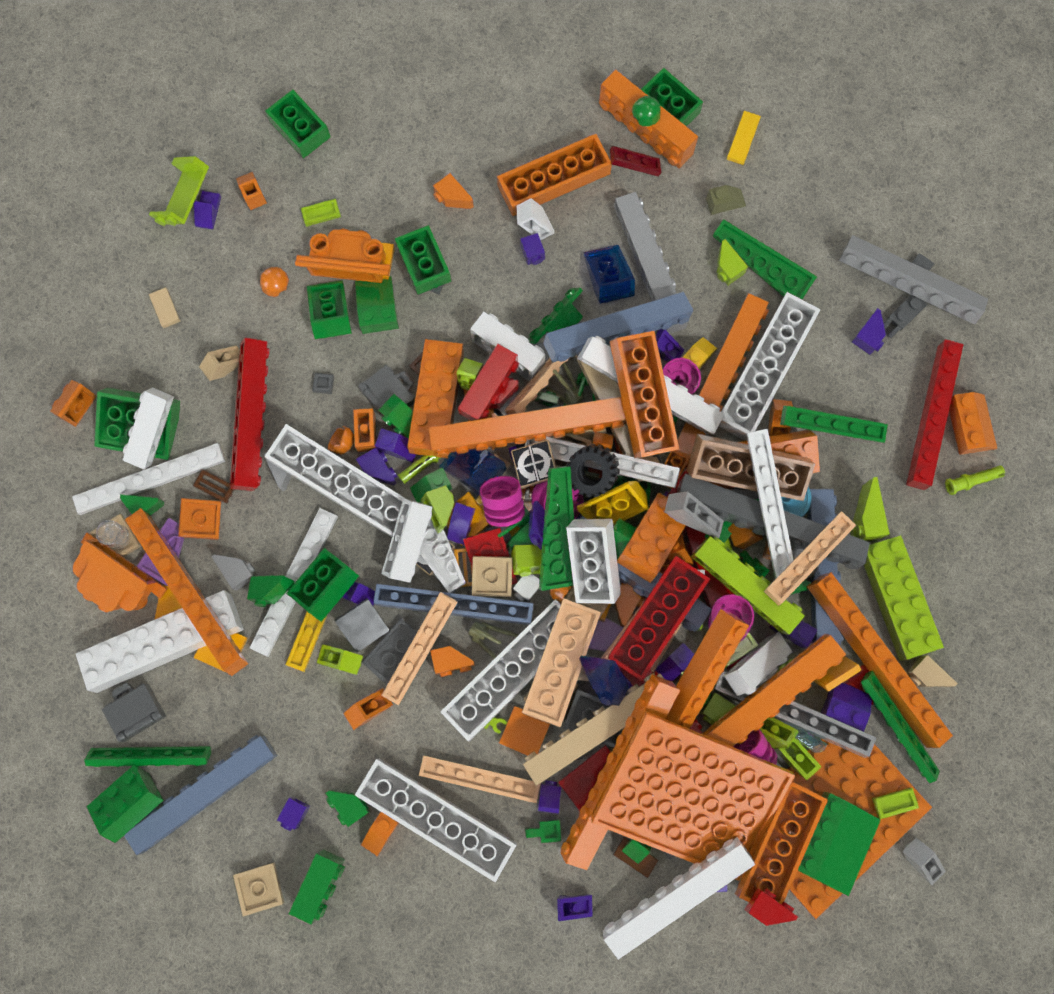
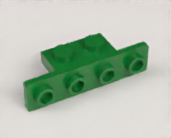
[528,288,583,344]

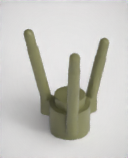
[546,363,584,406]
[469,621,519,659]

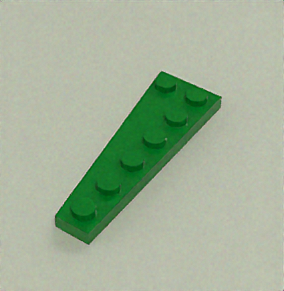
[713,219,817,300]
[539,466,574,591]

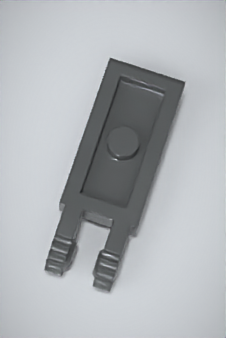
[883,295,928,338]

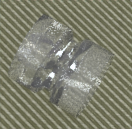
[96,520,131,549]

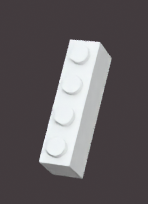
[123,387,174,469]
[381,498,432,582]
[724,632,792,696]

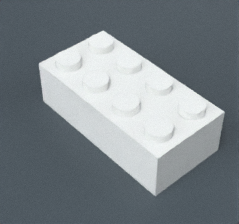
[470,312,545,381]
[566,519,621,604]

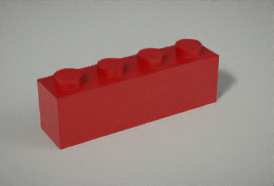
[458,344,519,421]

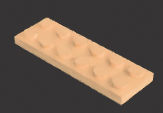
[522,598,601,727]

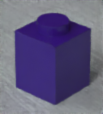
[520,233,545,265]
[277,797,310,831]

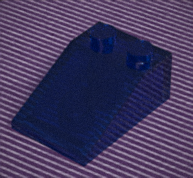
[584,244,635,304]
[439,448,507,496]

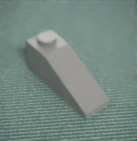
[664,491,724,538]

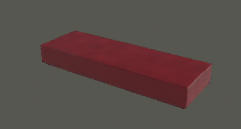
[610,146,662,177]

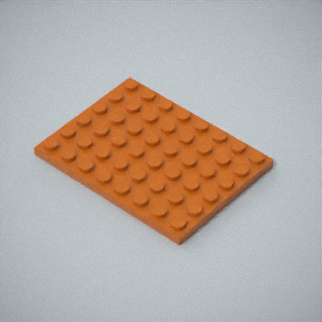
[591,711,795,881]
[787,739,932,919]

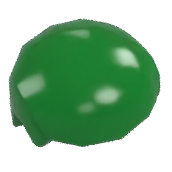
[632,96,661,126]

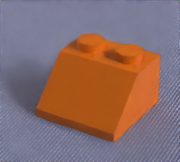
[50,380,97,427]

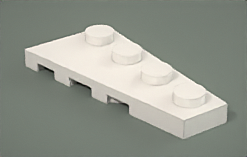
[420,520,466,593]

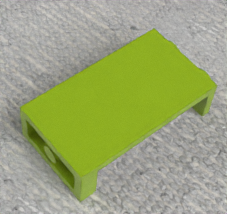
[149,156,209,226]

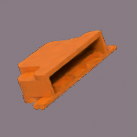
[295,228,391,283]
[73,533,167,612]

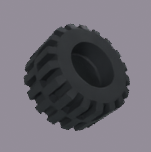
[567,444,620,497]

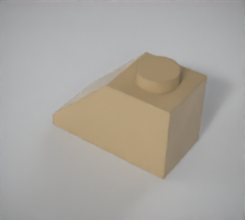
[199,346,240,381]
[906,655,958,687]

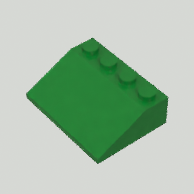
[94,387,180,460]
[798,792,881,896]

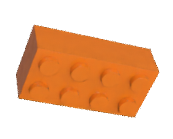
[617,493,686,583]

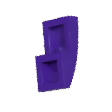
[447,502,475,545]

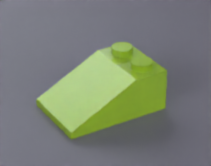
[850,477,890,542]

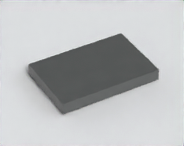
[362,618,417,685]

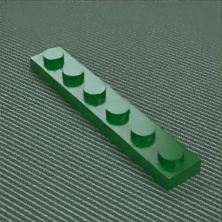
[780,406,888,443]
[861,671,940,784]
[84,746,211,767]

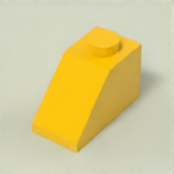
[682,337,717,370]

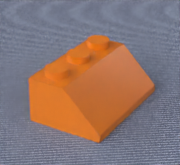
[949,392,998,455]

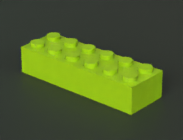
[864,535,944,661]
[690,536,805,635]

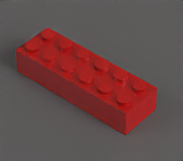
[608,556,710,681]

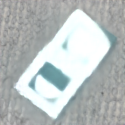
[796,730,828,753]

